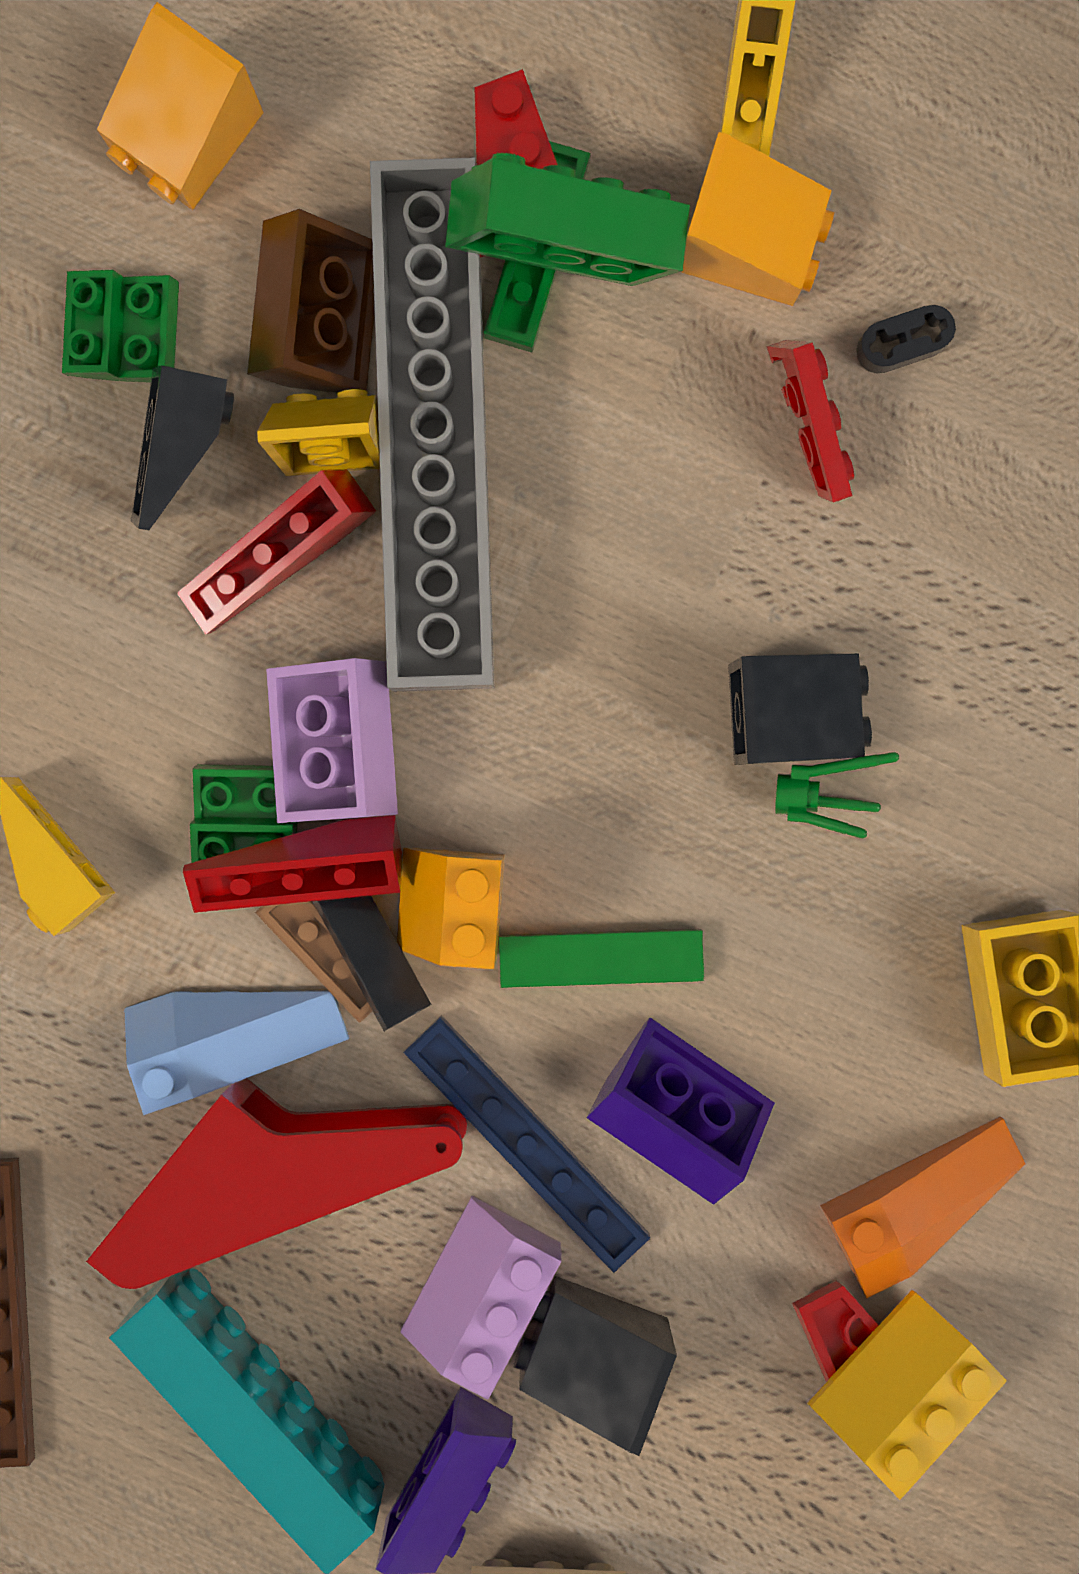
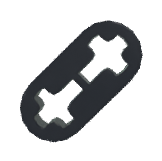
[856,305,956,374]

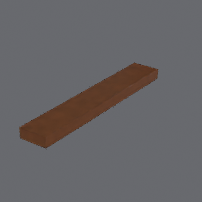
[0,1158,35,1468]

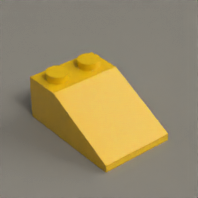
[257,389,380,476]

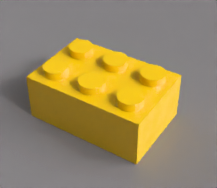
[961,910,1079,1087]

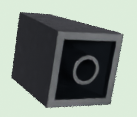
[728,653,872,765]
[514,1276,677,1456]

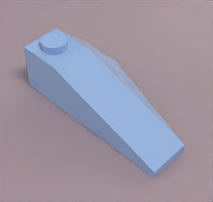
[124,990,349,1115]

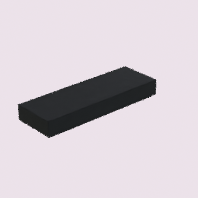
[312,896,432,1032]

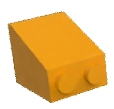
[97,2,264,210]
[682,132,835,306]
[397,847,505,969]

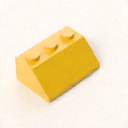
[807,1290,1007,1500]

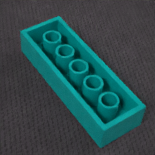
[109,1268,385,1574]

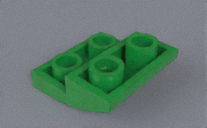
[62,270,179,383]
[190,764,298,863]

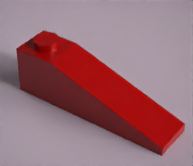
[177,469,376,634]
[183,815,403,913]

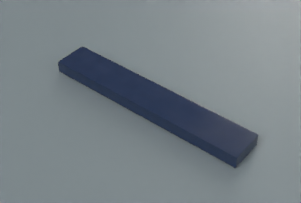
[403,1015,650,1273]

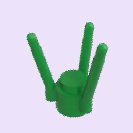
[775,752,899,839]

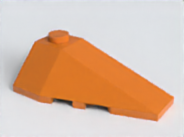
[820,1117,1025,1299]

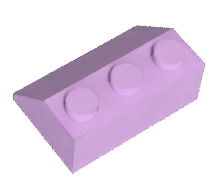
[266,658,398,823]
[401,1196,561,1400]

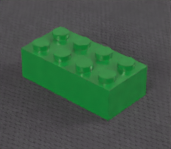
[445,153,690,286]

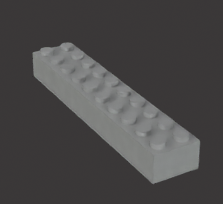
[370,157,495,692]

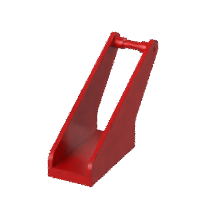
[86,1078,468,1289]

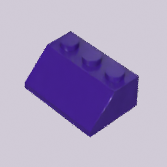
[586,1018,775,1205]
[375,1387,516,1574]

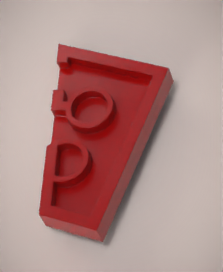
[474,69,557,258]
[766,340,854,503]
[792,1281,879,1382]

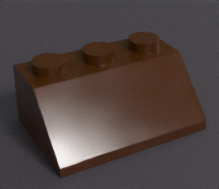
[247,209,375,393]

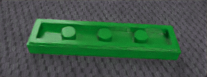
[484,141,591,353]
[499,929,704,988]

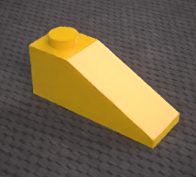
[720,0,796,156]
[0,777,116,936]

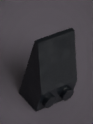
[131,365,234,531]

